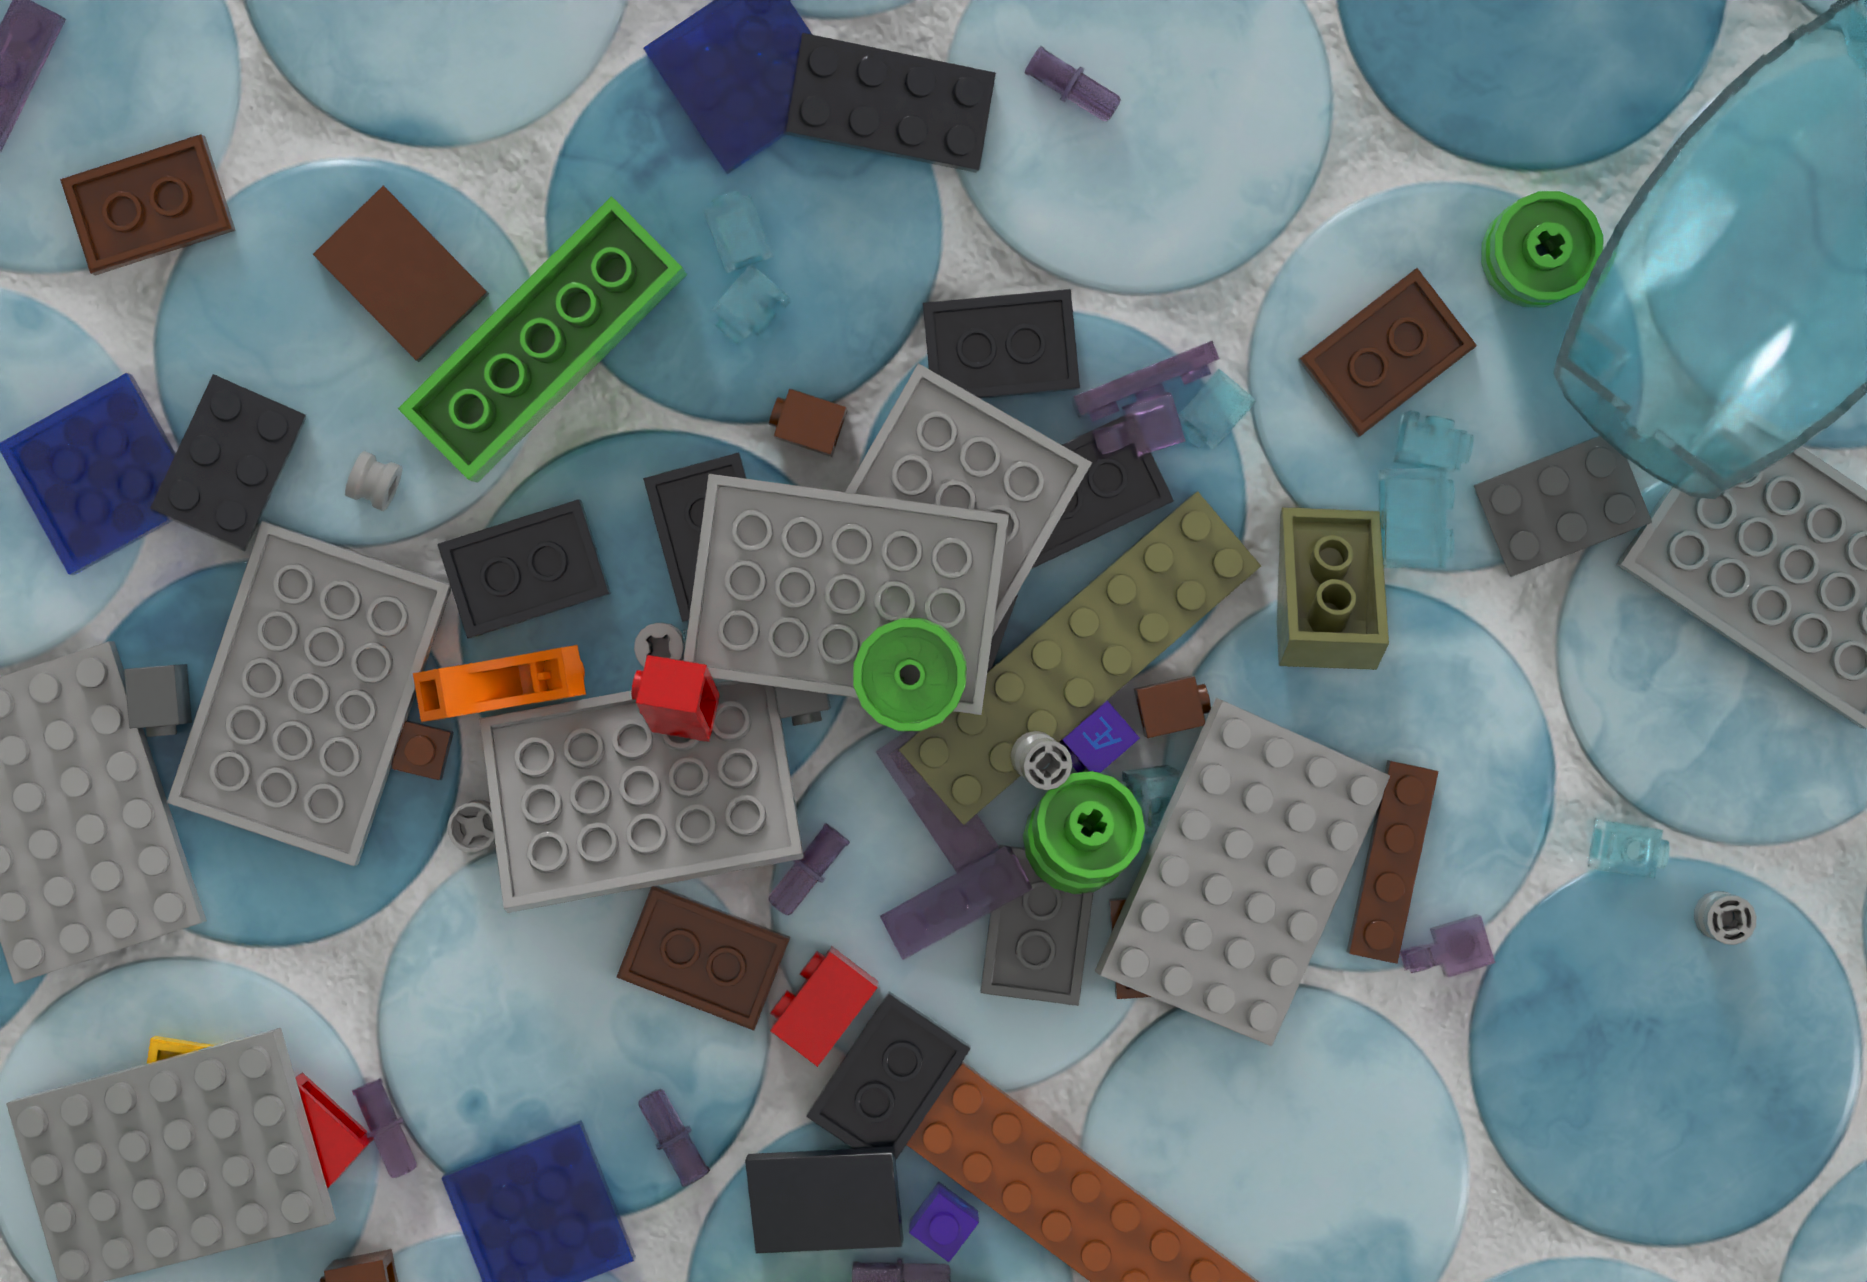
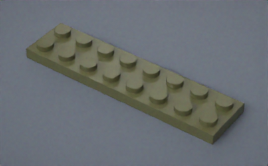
[897,491,1261,825]

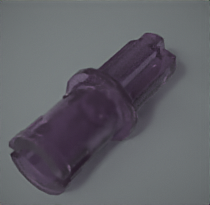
[1024,46,1121,121]
[768,823,850,915]
[352,1078,417,1178]
[638,1089,710,1187]
[852,1258,951,1282]

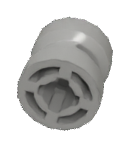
[1011,731,1072,790]
[447,800,495,852]
[1694,891,1757,945]

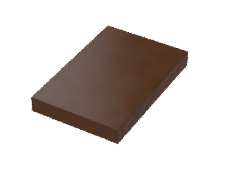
[60,134,236,276]
[313,185,489,362]
[1298,268,1477,437]
[616,886,790,1031]

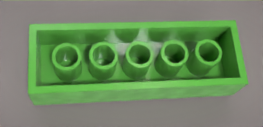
[398,196,687,483]

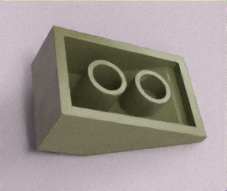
[1277,507,1389,670]

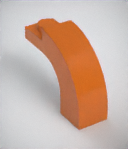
[413,645,586,722]

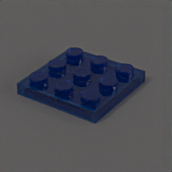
[643,0,813,174]
[0,373,176,575]
[441,1120,636,1282]

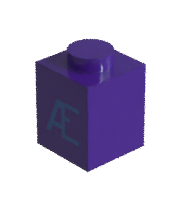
[1062,700,1140,773]
[909,1182,979,1262]

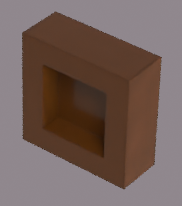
[391,720,454,780]

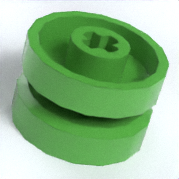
[1481,191,1604,307]
[853,618,967,731]
[1023,771,1145,894]

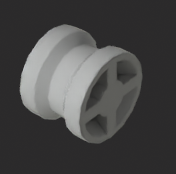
[345,451,402,511]
[634,623,686,667]

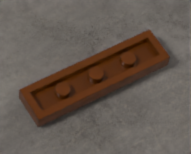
[1346,760,1439,964]

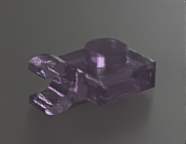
[1093,392,1186,457]
[1400,914,1495,977]

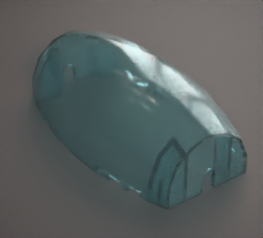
[1553,0,1867,499]

